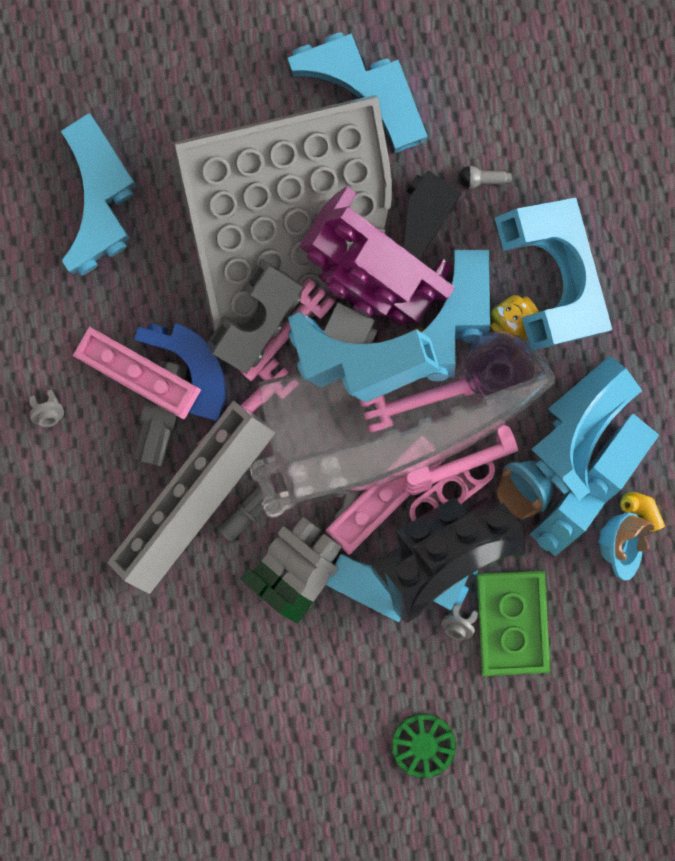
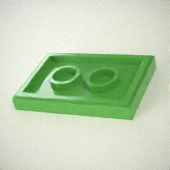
[476,570,550,676]

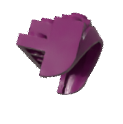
[299,186,455,326]

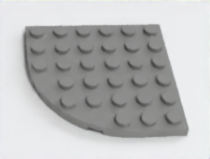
[173,95,392,332]

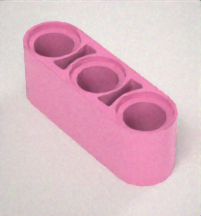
[409,461,495,521]

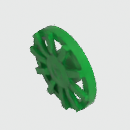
[392,713,456,778]

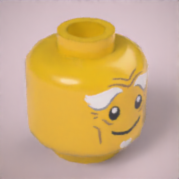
[490,295,539,346]

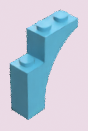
[287,33,427,153]
[61,113,137,276]
[421,250,490,381]
[288,312,440,402]
[531,356,642,501]
[529,413,659,556]
[326,553,479,622]

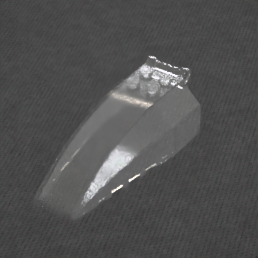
[250,338,555,518]

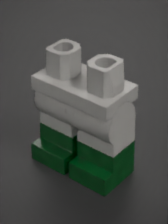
[240,517,341,624]

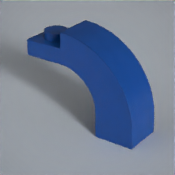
[134,323,227,421]

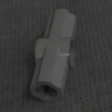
[133,360,189,467]

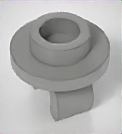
[29,390,64,427]
[441,604,478,641]

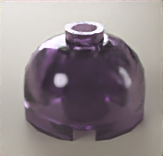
[465,331,534,402]

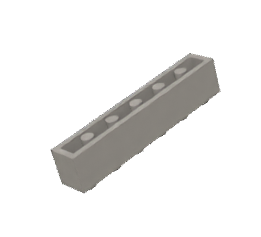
[107,401,275,594]

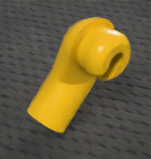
[620,492,665,532]

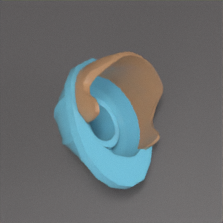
[496,461,554,519]
[598,513,654,580]

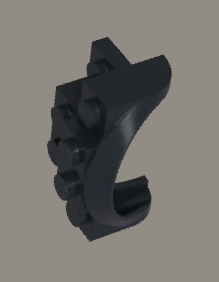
[371,497,526,623]

